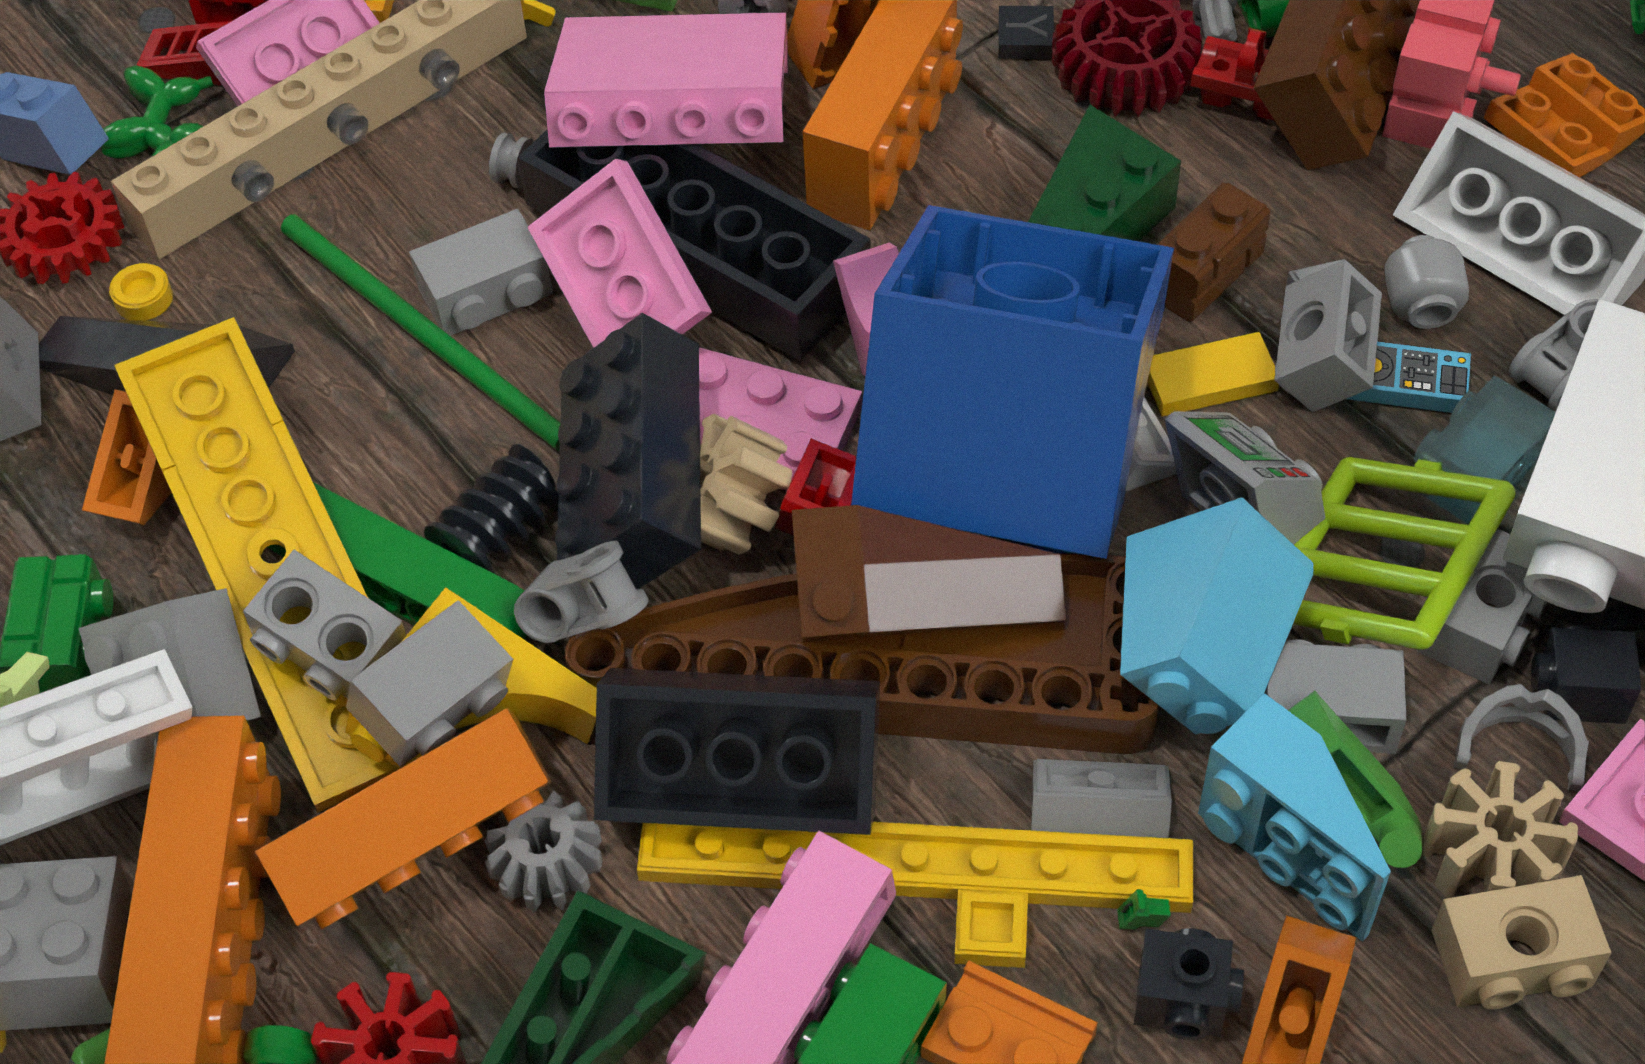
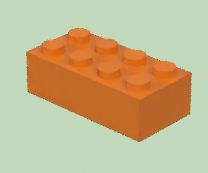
[803,0,963,230]

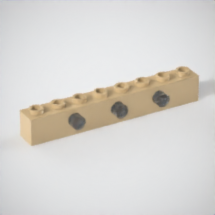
[111,0,527,259]

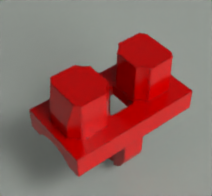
[1190,28,1275,121]

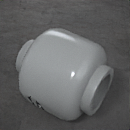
[1384,235,1469,329]

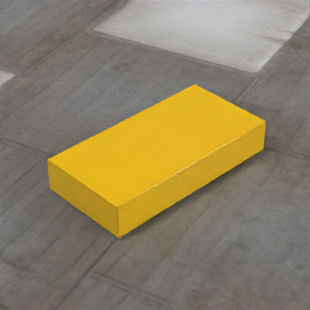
[1147,332,1279,417]

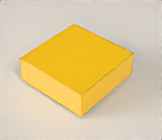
[954,889,1028,968]

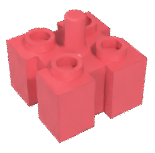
[1382,0,1521,149]

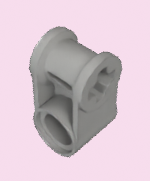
[1508,299,1606,412]
[514,541,649,643]

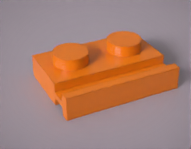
[921,960,1098,1064]

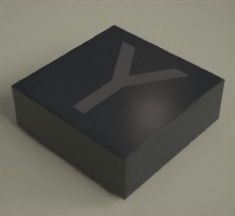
[998,6,1054,59]

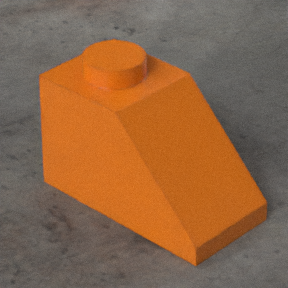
[1242,915,1356,1064]

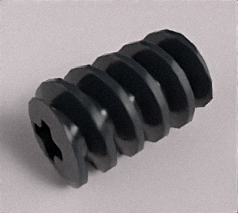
[423,444,559,573]

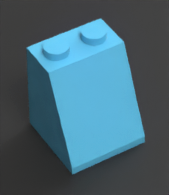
[1120,497,1313,734]

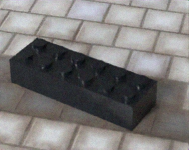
[517,129,871,361]

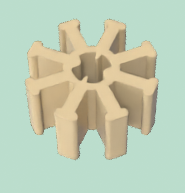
[700,414,792,555]
[1422,761,1578,898]

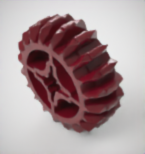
[1052,0,1202,118]

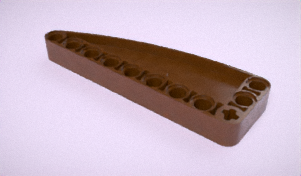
[565,553,1159,755]

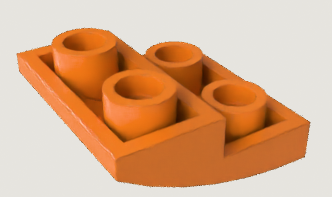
[1483,53,1645,178]

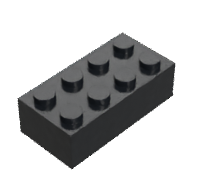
[555,313,701,589]
[594,668,880,835]

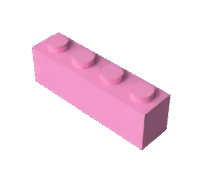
[666,831,896,1064]

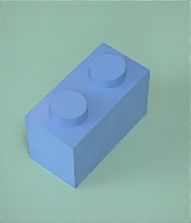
[0,72,109,175]

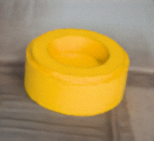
[109,263,173,321]

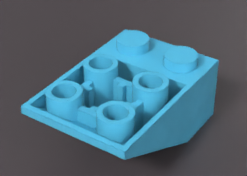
[1198,693,1391,942]

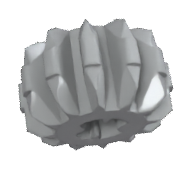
[485,790,603,913]

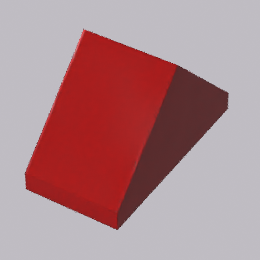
[775,438,856,536]

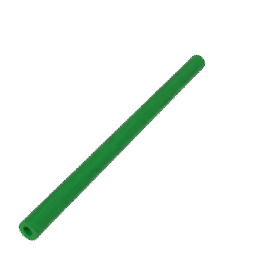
[281,214,560,451]

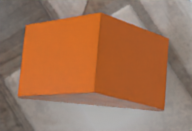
[82,390,171,525]

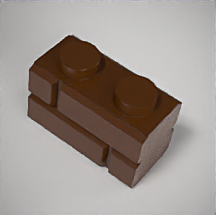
[1157,183,1271,322]

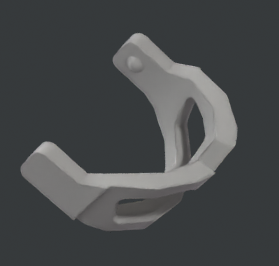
[1454,684,1589,792]

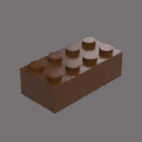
[1254,0,1420,170]

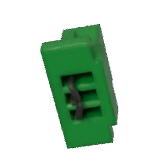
[1117,889,1171,930]

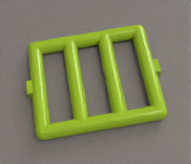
[1293,457,1516,650]

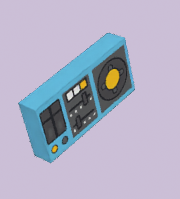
[1347,342,1471,414]

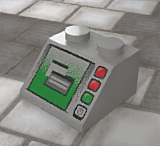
[1165,411,1325,545]

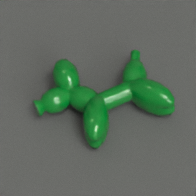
[101,65,214,159]

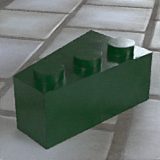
[1028,105,1181,241]
[481,890,707,1064]

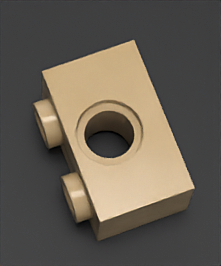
[1431,875,1611,1009]

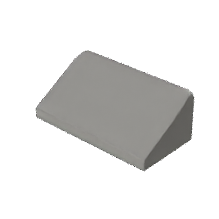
[1031,759,1172,838]

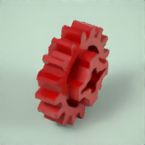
[0,172,125,284]

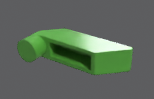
[1288,690,1422,868]

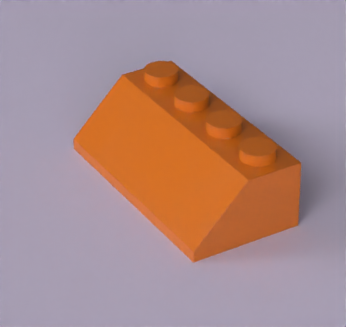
[255,708,552,930]

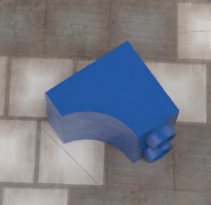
[851,205,1174,559]

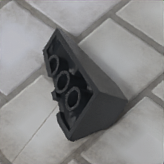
[39,316,295,396]

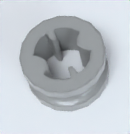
[489,132,534,188]

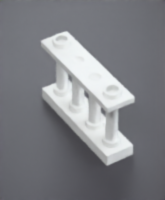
[0,649,193,845]

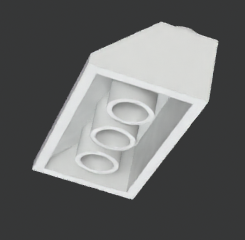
[1393,111,1645,315]

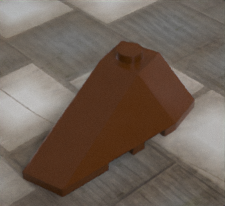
[792,505,1066,642]

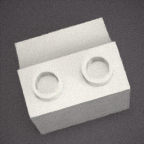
[1503,299,1645,613]

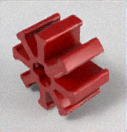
[311,972,467,1064]

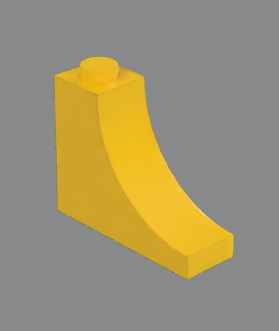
[345,587,597,769]

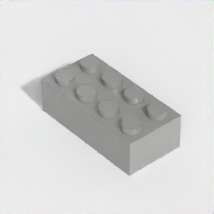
[0,856,132,1031]

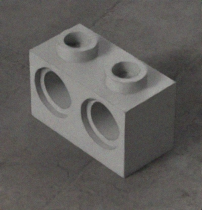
[243,549,406,700]

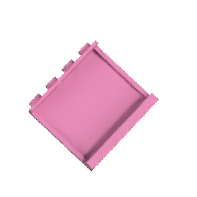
[544,12,788,147]

